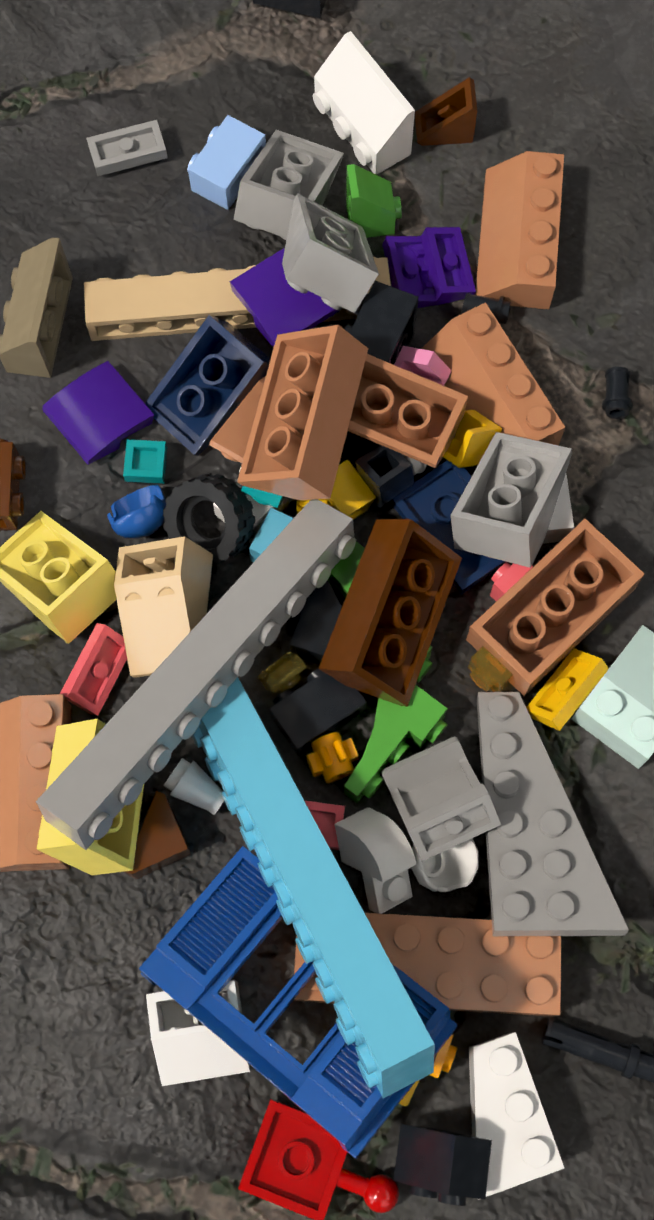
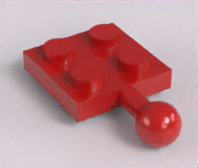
[238,1099,399,1220]

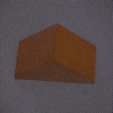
[415,77,478,146]
[125,791,191,879]

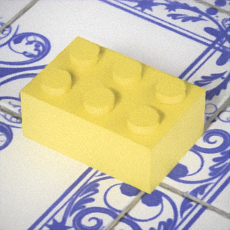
[37,719,144,875]

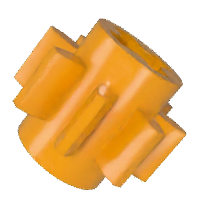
[306,732,359,783]

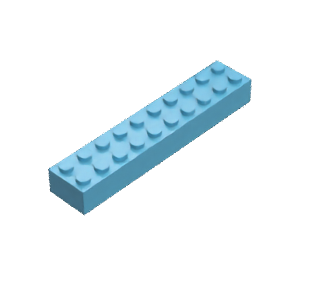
[192,677,435,1098]

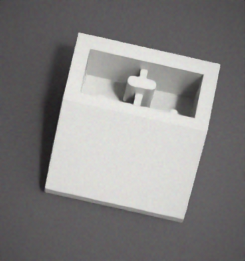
[146,980,250,1086]

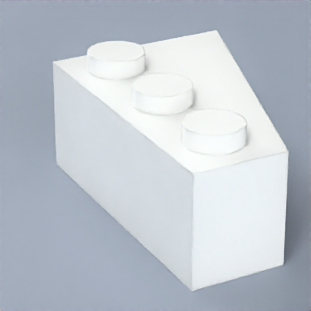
[469,1032,564,1200]

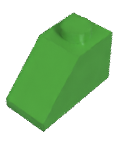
[346,164,402,238]

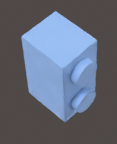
[187,115,266,210]

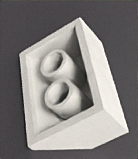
[313,31,415,175]

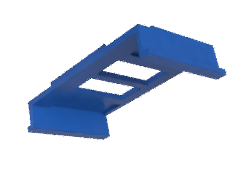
[139,846,458,1159]

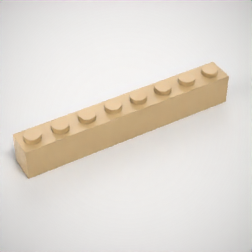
[84,257,391,341]

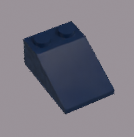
[145,315,271,456]

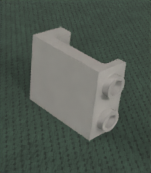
[381,737,501,861]

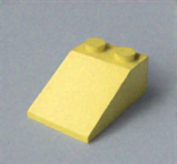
[0,511,117,644]

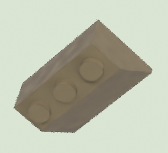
[0,238,73,378]

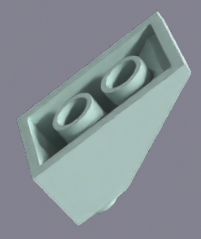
[572,625,654,769]

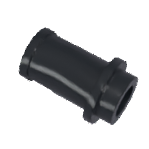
[462,292,511,324]
[602,366,633,419]

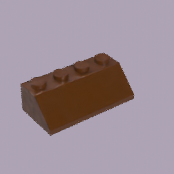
[318,519,462,707]

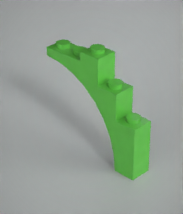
[328,542,448,803]

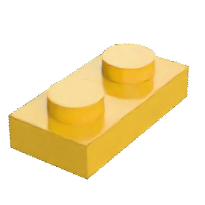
[526,648,609,731]

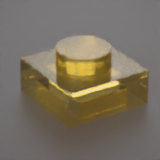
[468,646,513,692]
[257,652,307,692]

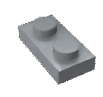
[86,120,168,177]

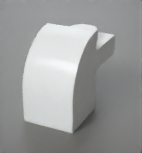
[334,807,417,914]

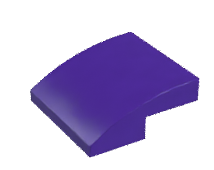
[382,227,476,308]
[230,248,340,348]
[42,361,154,465]

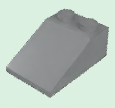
[234,129,344,240]
[282,193,379,313]
[451,432,572,568]

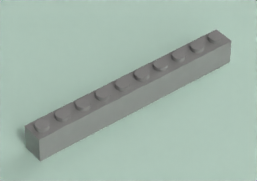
[36,499,356,850]

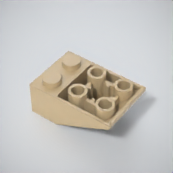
[114,536,213,678]

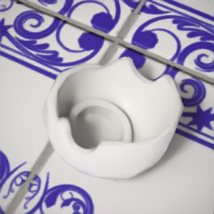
[411,838,479,892]

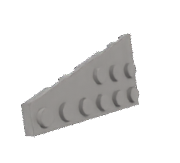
[477,692,629,937]

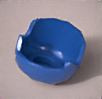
[107,485,167,539]

